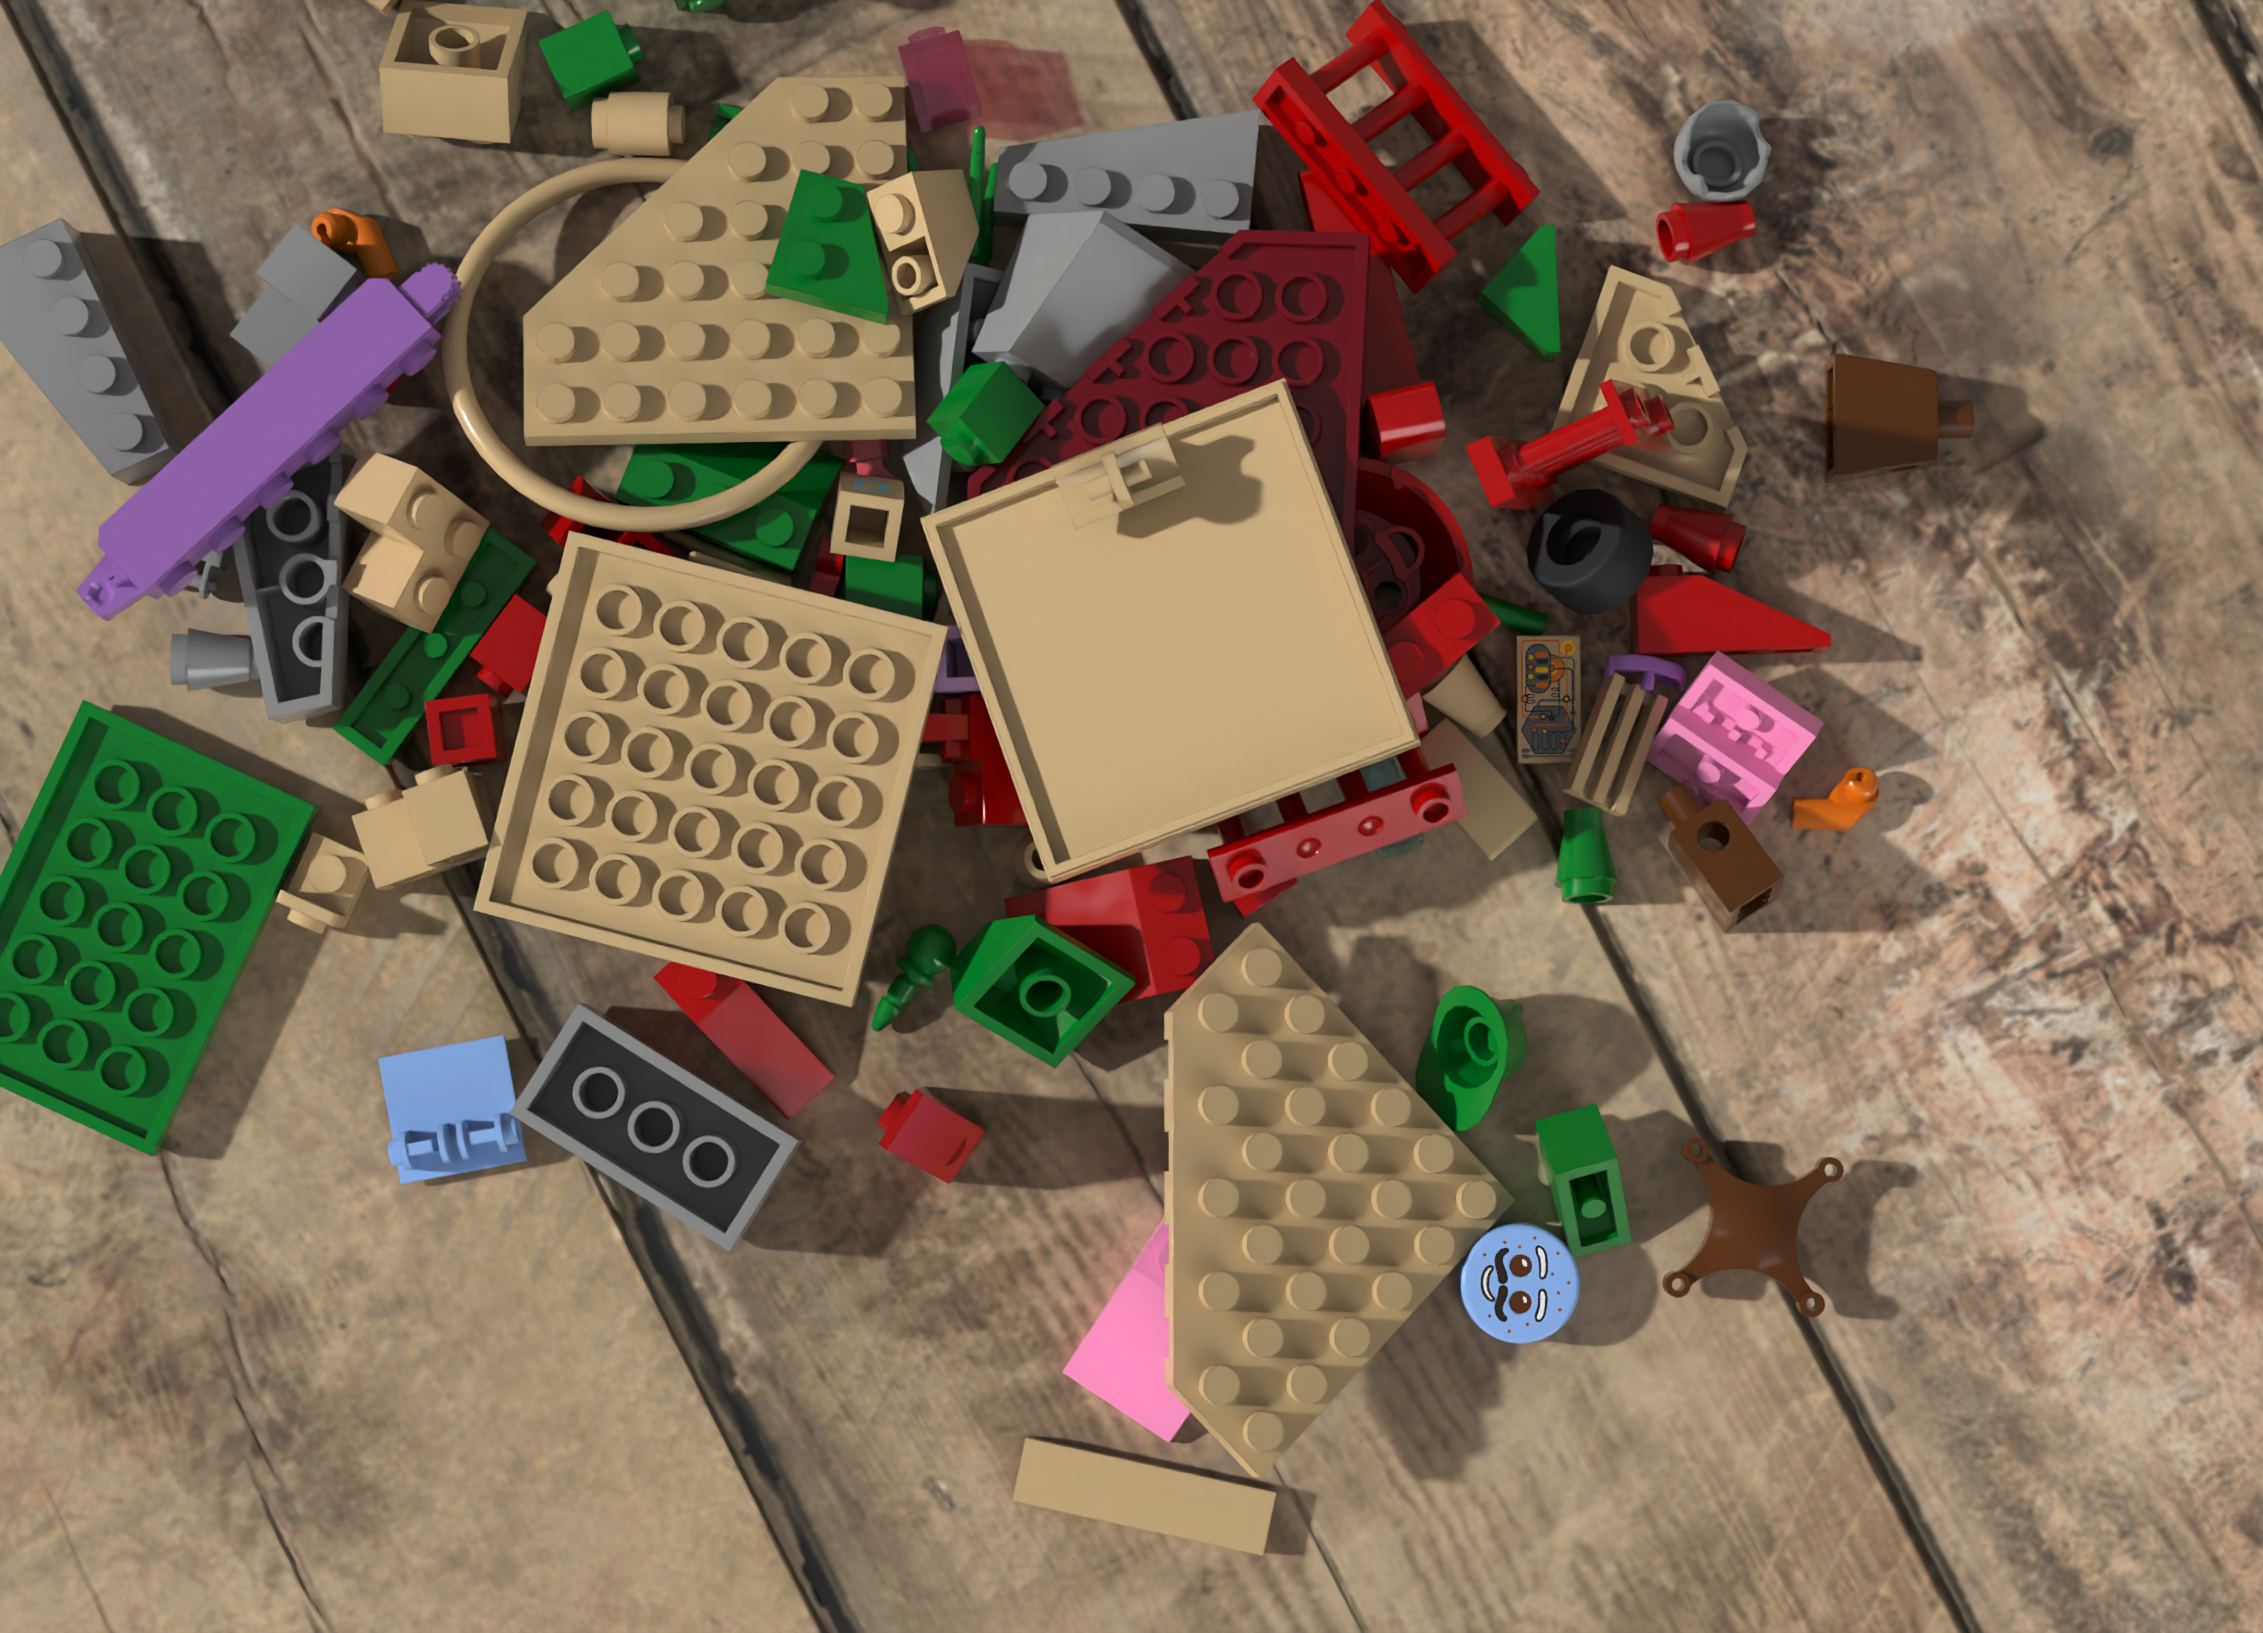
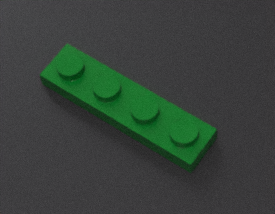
[333,526,540,768]

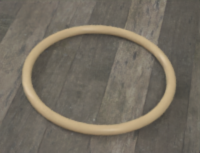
[441,156,823,533]

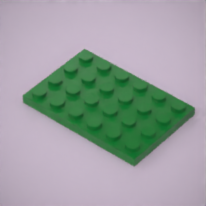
[0,700,319,1156]

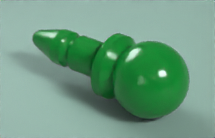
[871,924,957,1032]

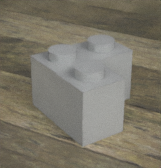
[230,223,367,368]

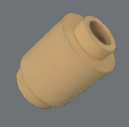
[591,91,686,156]

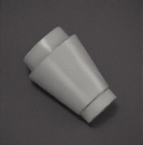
[171,628,260,691]

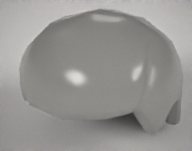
[1673,98,1772,204]

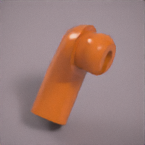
[311,208,400,280]
[1790,766,1879,831]

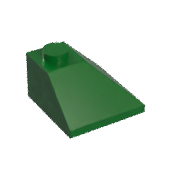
[949,914,1136,1068]

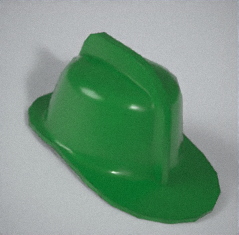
[1416,985,1528,1132]

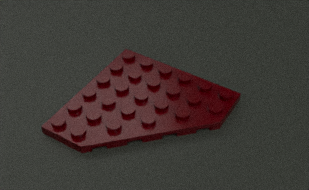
[967,229,1371,563]

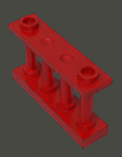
[1252,0,1541,295]
[1465,379,1675,510]
[1206,692,1469,903]

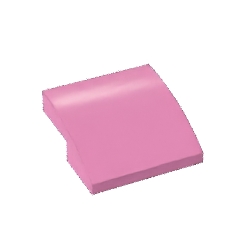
[1646,650,1824,826]

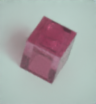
[898,27,982,133]

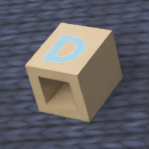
[830,471,905,562]

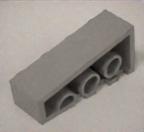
[993,109,1260,247]
[0,218,182,485]
[232,439,355,724]

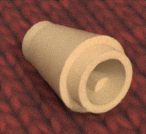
[1420,653,1507,739]

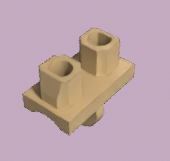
[1050,422,1186,530]

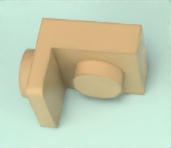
[276,832,370,934]

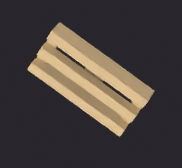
[1561,673,1669,816]

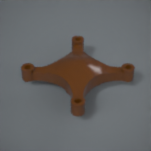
[1662,1137,1844,1317]

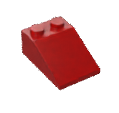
[1004,855,1215,1004]

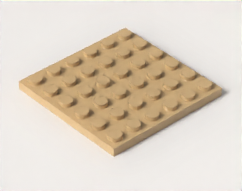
[473,531,950,1008]

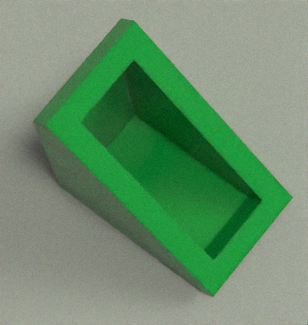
[1476,225,1561,362]

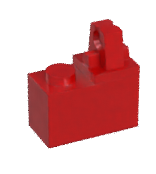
[921,694,1029,828]

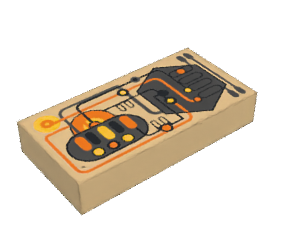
[1515,635,1581,764]

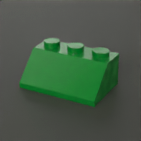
[614,441,846,578]

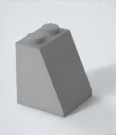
[972,210,1197,407]

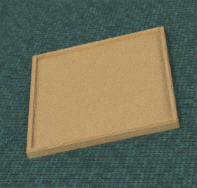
[920,378,1422,884]

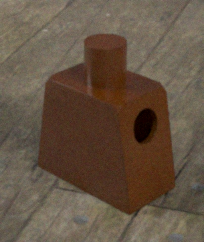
[1825,354,1974,483]
[1658,780,1784,933]

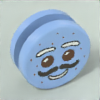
[1457,1222,1580,1344]

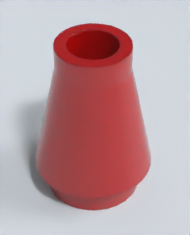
[1656,199,1756,265]
[1649,503,1747,575]

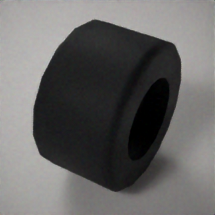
[1526,488,1654,615]

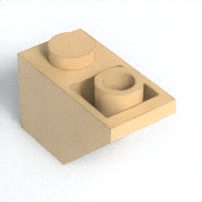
[866,169,980,316]

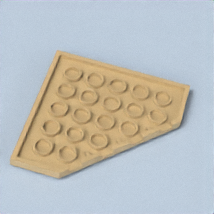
[523,76,916,446]
[1164,922,1515,1478]

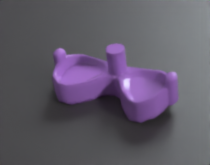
[1604,654,1687,692]

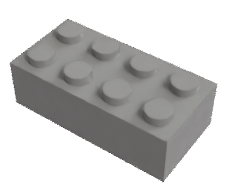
[509,1003,804,1251]

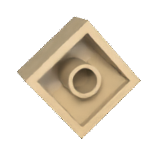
[379,0,529,144]

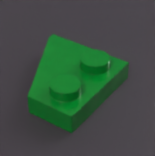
[766,169,889,325]

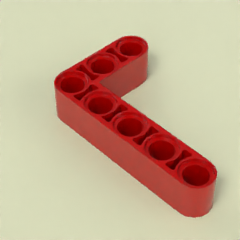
[1297,168,1446,465]

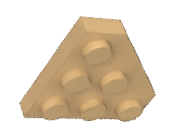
[1550,265,1748,511]

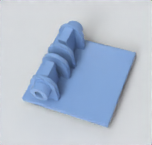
[378,1035,527,1184]

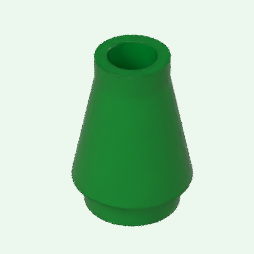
[1555,808,1619,904]

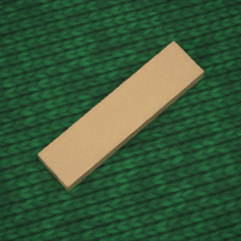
[1012,1436,1277,1556]

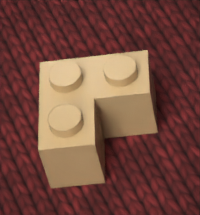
[334,448,491,634]
[351,764,496,891]

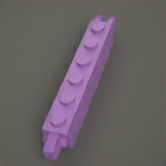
[76,262,463,621]

